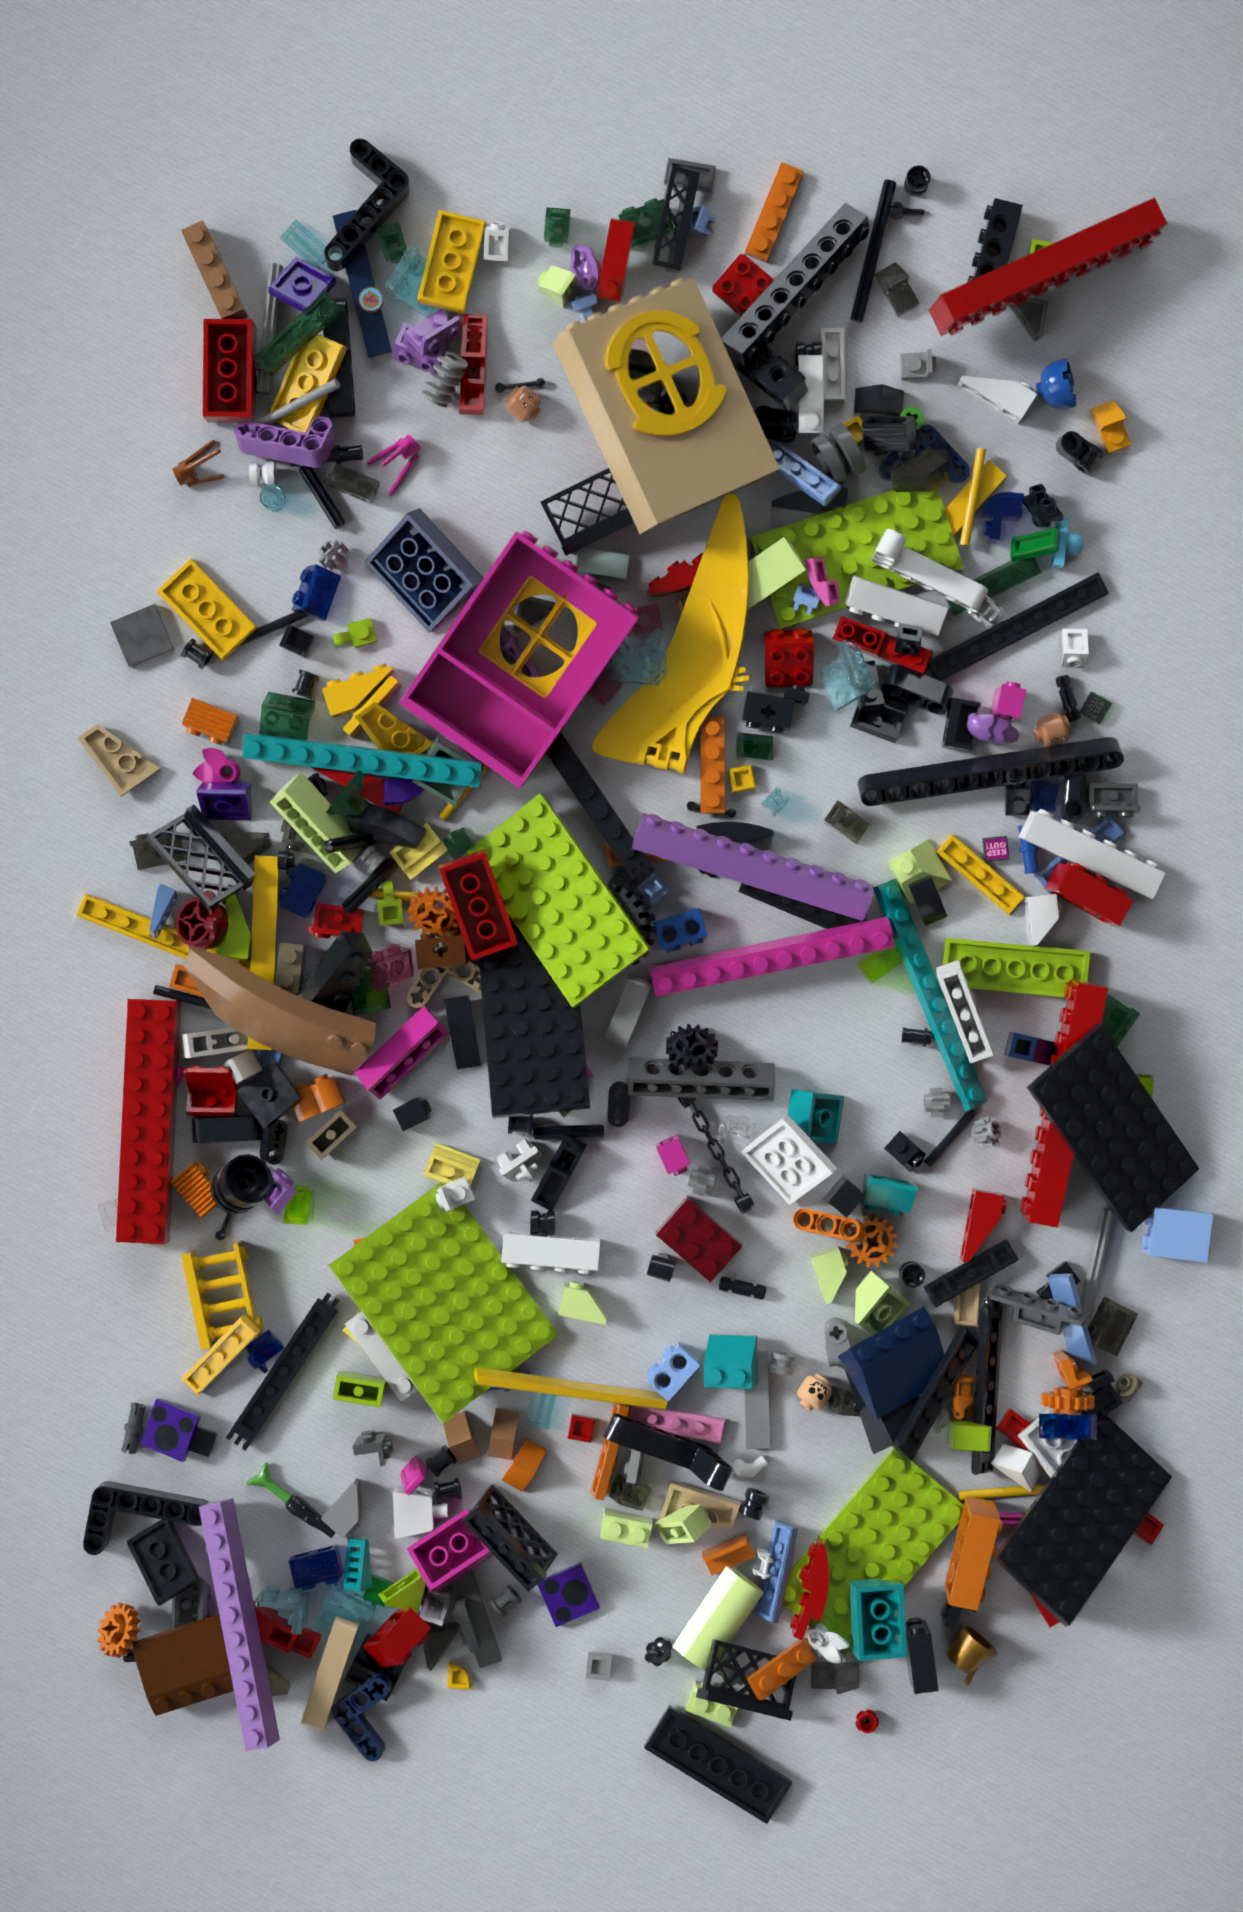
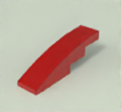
[459,314,488,415]
[311,767,404,814]

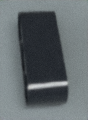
[881,664,954,715]
[191,1115,262,1143]

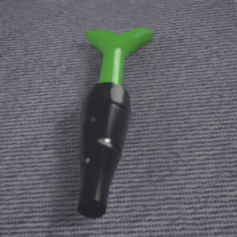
[246,1462,335,1539]

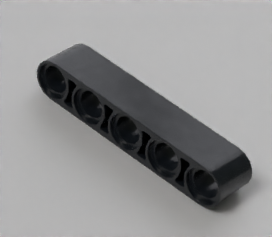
[321,298,356,418]

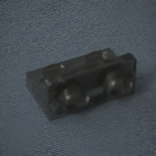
[324,464,380,505]
[129,829,186,871]
[1088,1297,1139,1356]

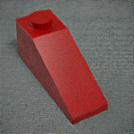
[597,218,635,302]
[960,1188,1007,1263]

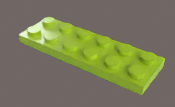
[940,938,1091,997]

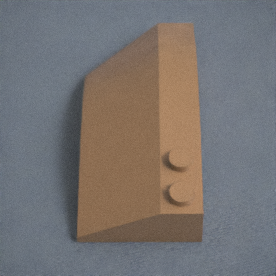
[184,946,376,1076]

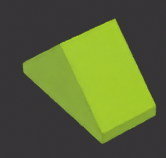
[947,1418,992,1451]
[378,1568,426,1611]

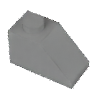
[321,1479,361,1538]

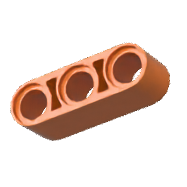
[793,1208,866,1242]

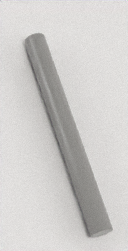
[255,379,340,425]

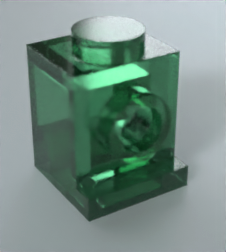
[544,207,571,248]
[376,221,409,264]
[443,827,475,860]

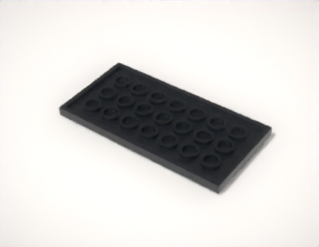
[479,925,591,1118]
[1027,1023,1200,1233]
[993,1412,1172,1627]

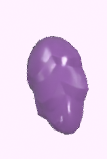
[570,244,601,290]
[966,713,1019,745]

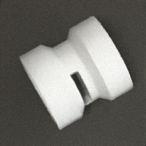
[249,462,277,487]

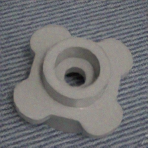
[932,1408,949,1433]

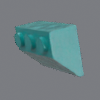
[849,1579,907,1661]

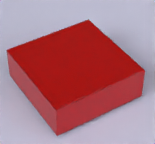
[567,1414,595,1443]

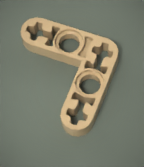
[407,947,482,1008]

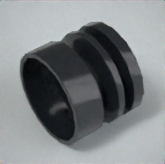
[210,1154,273,1215]

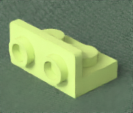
[685,1681,740,1727]

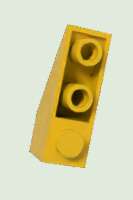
[322,664,394,718]

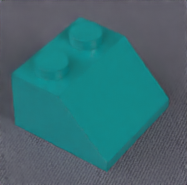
[788,1089,844,1143]
[860,1173,918,1216]
[704,1334,758,1389]

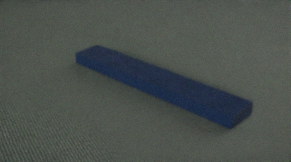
[332,210,392,358]

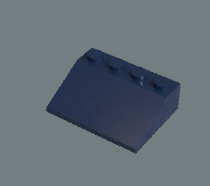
[364,508,484,633]
[838,1306,944,1421]

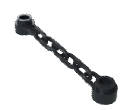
[677,1097,755,1214]

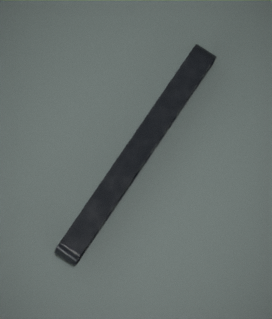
[857,737,1124,806]

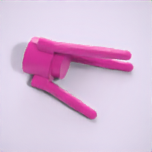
[367,434,421,496]

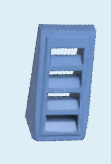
[149,883,178,939]

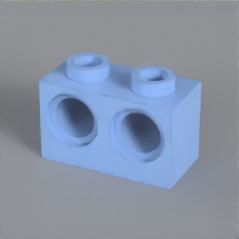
[646,1342,700,1402]

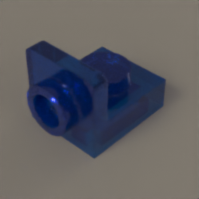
[1030,780,1059,813]
[246,1330,284,1374]

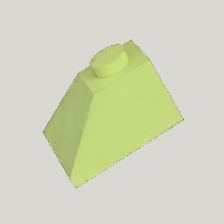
[886,839,952,905]
[855,1271,912,1335]

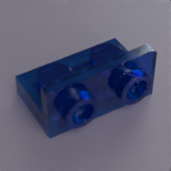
[292,564,341,621]

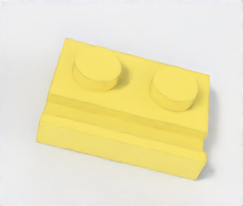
[389,822,449,880]
[423,1143,481,1187]

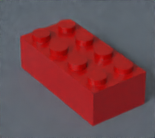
[202,319,257,423]
[439,849,518,960]

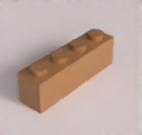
[181,220,248,319]

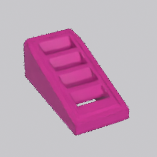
[400,1456,429,1495]

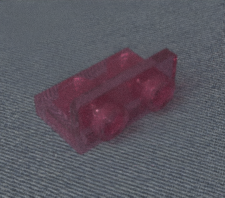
[366,944,414,991]

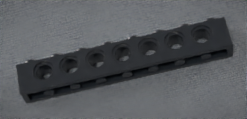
[721,203,870,368]

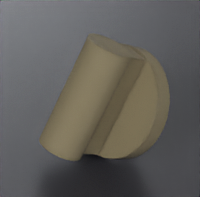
[1116,1374,1143,1402]

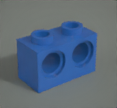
[653,908,708,953]

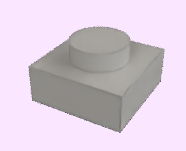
[586,1652,612,1681]

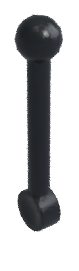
[495,378,545,393]
[687,801,736,818]
[215,1213,232,1240]

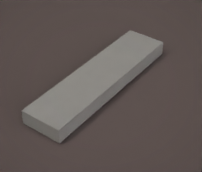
[744,1351,771,1449]

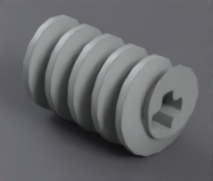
[421,351,468,408]

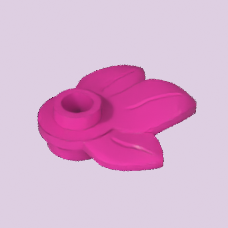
[192,748,241,783]

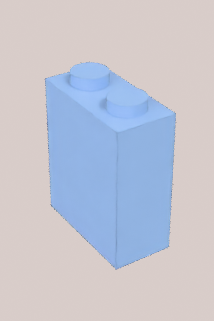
[1142,1206,1213,1263]

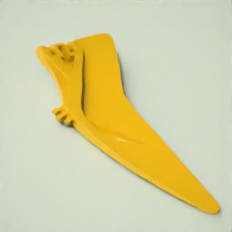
[592,494,750,774]

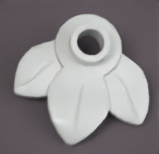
[806,1623,850,1664]

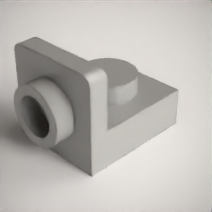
[900,349,937,380]

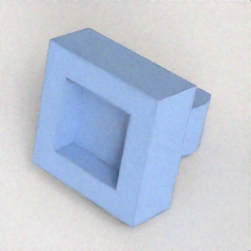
[688,206,716,235]
[570,292,598,320]
[793,583,820,615]
[637,872,670,906]

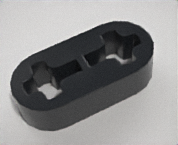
[607,1081,630,1127]
[259,1119,288,1165]

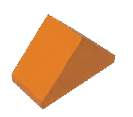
[502,1438,546,1492]

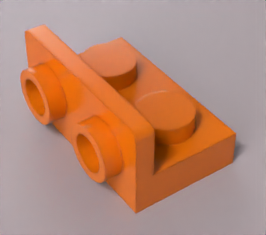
[1052,1350,1093,1390]

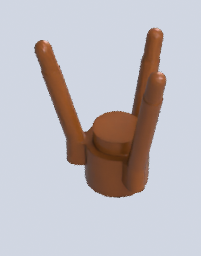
[172,440,225,488]

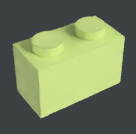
[600,1508,653,1548]

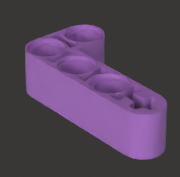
[234,417,336,468]

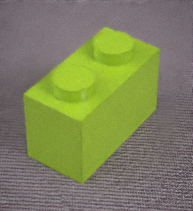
[333,1371,387,1408]

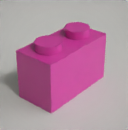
[990,681,1027,722]
[656,1134,690,1176]

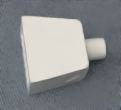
[393,1487,449,1539]

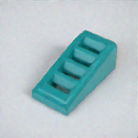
[343,1537,373,1592]

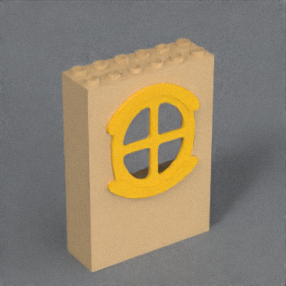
[552,277,780,534]

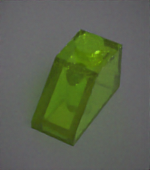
[856,939,903,984]
[283,1185,315,1225]

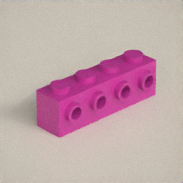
[354,1006,450,1100]

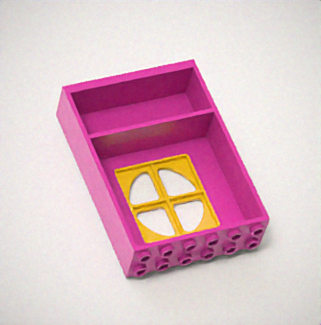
[399,530,641,788]

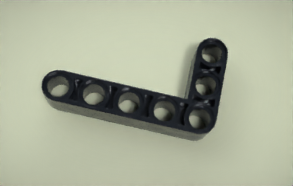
[324,138,410,271]
[603,1413,733,1491]
[83,1481,210,1555]

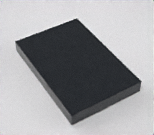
[126,1519,201,1606]

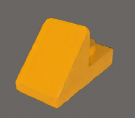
[1090,400,1132,455]

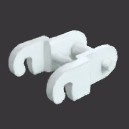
[967,595,1004,627]
[752,1548,774,1579]

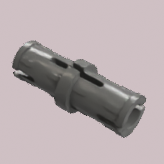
[121,1403,146,1454]

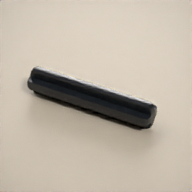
[298,466,345,529]
[324,833,379,853]
[341,857,399,914]
[533,1125,604,1139]

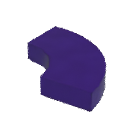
[383,778,425,805]

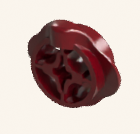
[176,890,229,950]

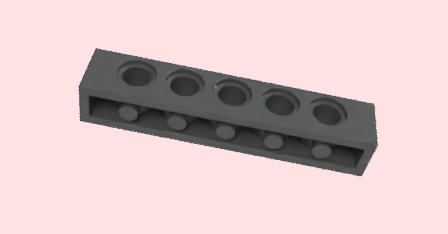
[628,1058,775,1101]

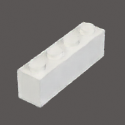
[844,575,948,638]
[936,960,993,1063]
[501,1231,601,1274]

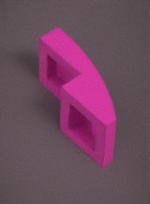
[804,557,840,606]

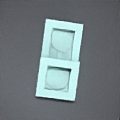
[576,548,630,580]

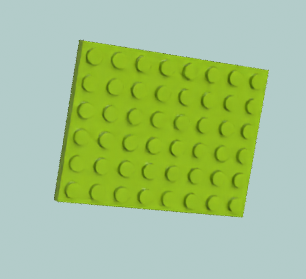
[327,1183,559,1424]

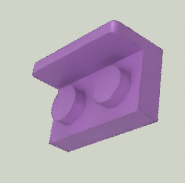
[404,309,461,356]
[393,323,449,374]
[264,1166,297,1214]

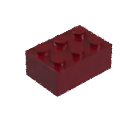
[656,1196,742,1283]

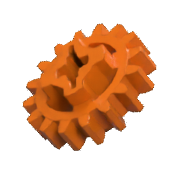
[408,886,458,937]
[845,1214,898,1268]
[1041,1386,1095,1415]
[97,1603,141,1658]

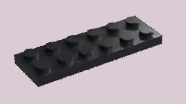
[644,1705,792,1824]

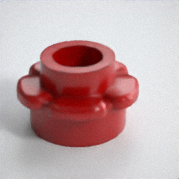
[855,1709,879,1733]

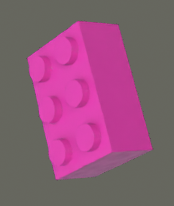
[407,1509,494,1593]

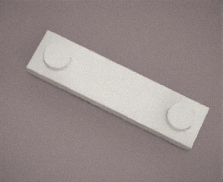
[345,1312,417,1402]

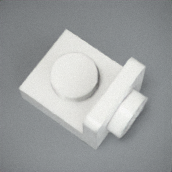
[484,222,510,261]
[1061,629,1089,668]
[435,1176,475,1212]

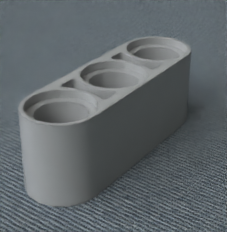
[604,974,652,1047]

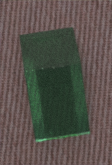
[735,732,773,760]

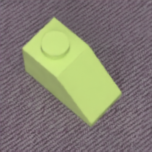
[538,265,577,308]
[810,1247,849,1304]
[558,1281,607,1325]
[654,1504,713,1544]

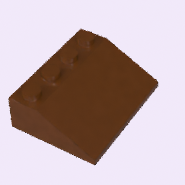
[132,1614,234,1716]

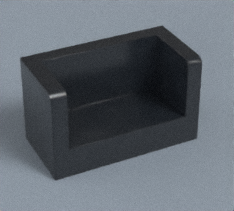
[941,698,981,752]
[824,1175,864,1218]

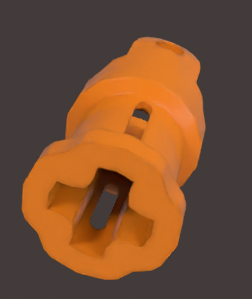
[952,1375,975,1420]

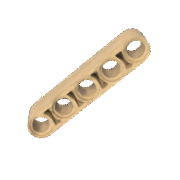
[301,1615,360,1731]

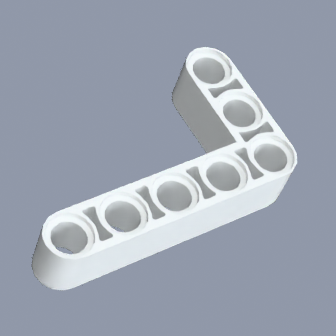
[871,529,988,612]

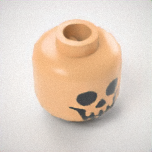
[797,1374,833,1412]

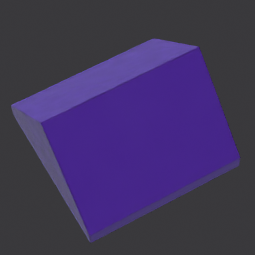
[196,782,252,820]

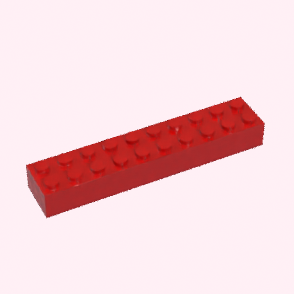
[928,197,1168,336]
[1020,979,1108,1228]
[116,999,181,1244]

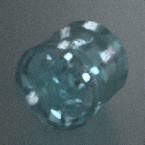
[260,485,286,512]
[761,787,791,817]

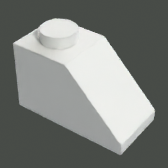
[1024,894,1062,945]

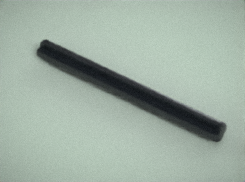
[850,179,896,322]

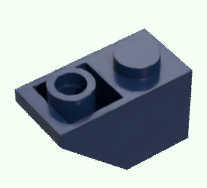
[1004,1032,1056,1065]

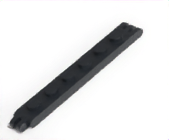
[546,733,654,883]
[226,1292,340,1451]
[971,1296,1003,1475]

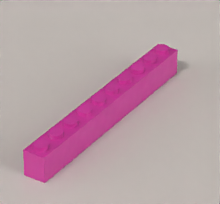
[650,917,895,997]

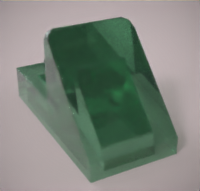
[326,769,369,815]

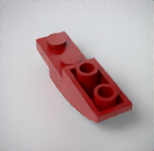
[647,553,703,597]
[832,616,933,674]
[790,1537,829,1640]
[253,1600,322,1659]

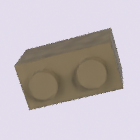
[275,942,307,993]
[305,1108,360,1160]

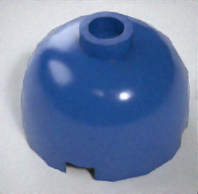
[1036,358,1077,409]

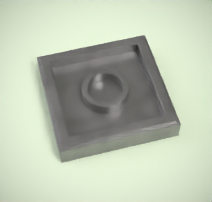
[110,604,174,668]

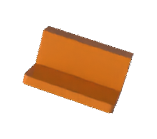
[702,1533,756,1576]

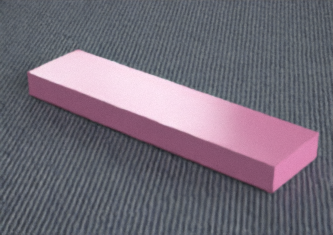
[629,1405,726,1444]

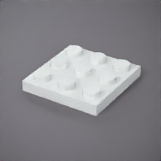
[741,1114,837,1205]

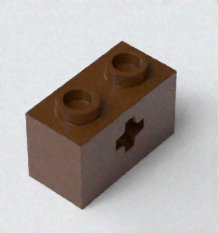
[415,931,468,969]

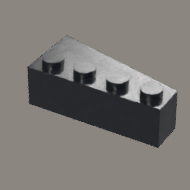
[297,931,373,1013]

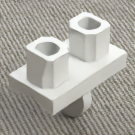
[497,1139,543,1182]

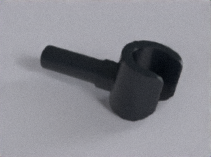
[891,202,925,220]

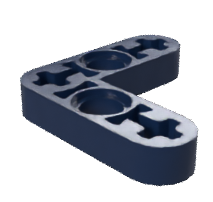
[879,424,970,484]
[332,1673,392,1761]

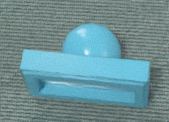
[1051,517,1084,569]

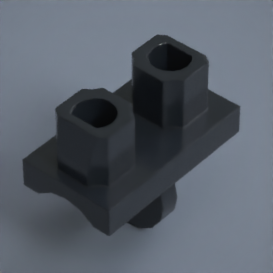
[1022,484,1063,527]

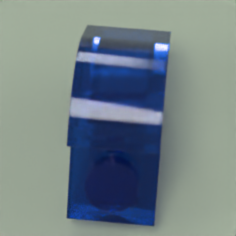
[979,492,1024,544]
[1039,1413,1097,1441]

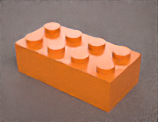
[944,1496,1003,1611]

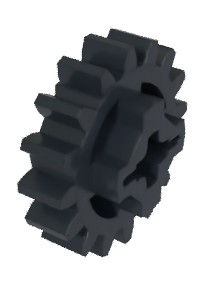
[666,1024,718,1071]

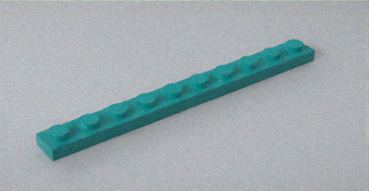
[242,733,483,788]
[873,878,987,1111]

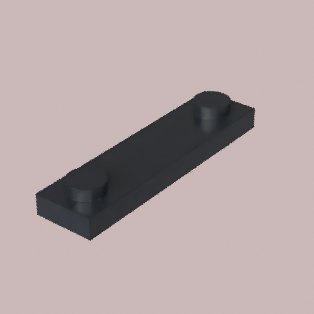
[923,1239,1019,1308]

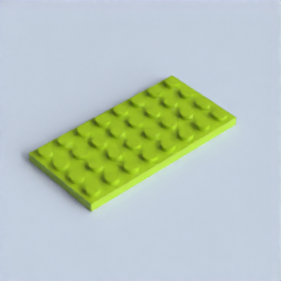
[750,476,964,629]
[466,793,651,1008]
[782,1447,964,1656]

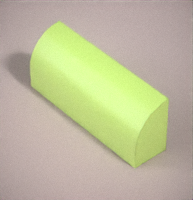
[748,536,806,609]
[270,772,363,874]
[673,1566,764,1671]

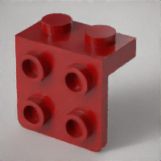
[712,254,774,318]
[763,628,814,687]
[308,903,365,939]
[183,1066,238,1117]

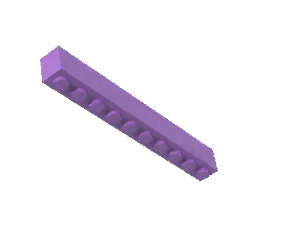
[632,813,873,921]
[199,1498,280,1751]

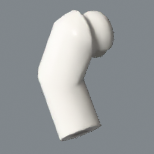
[732,1455,769,1477]

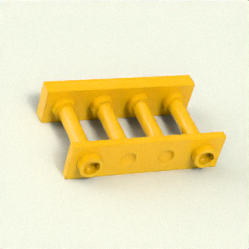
[181,1241,264,1350]

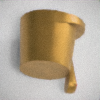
[947,1625,998,1685]

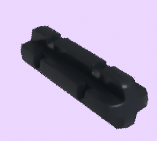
[1056,675,1081,722]
[719,1276,766,1300]

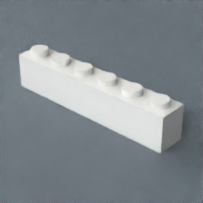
[1019,809,1165,899]

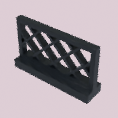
[540,467,634,556]
[146,804,256,910]
[461,1484,558,1592]
[696,1639,796,1721]

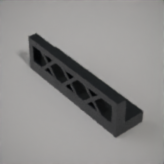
[651,165,700,273]

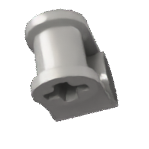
[824,1318,851,1367]

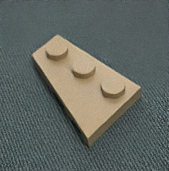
[78,724,161,797]
[658,1480,740,1527]

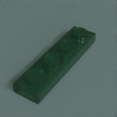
[254,291,343,376]
[945,557,1041,616]

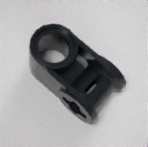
[754,406,799,443]
[1056,431,1104,475]

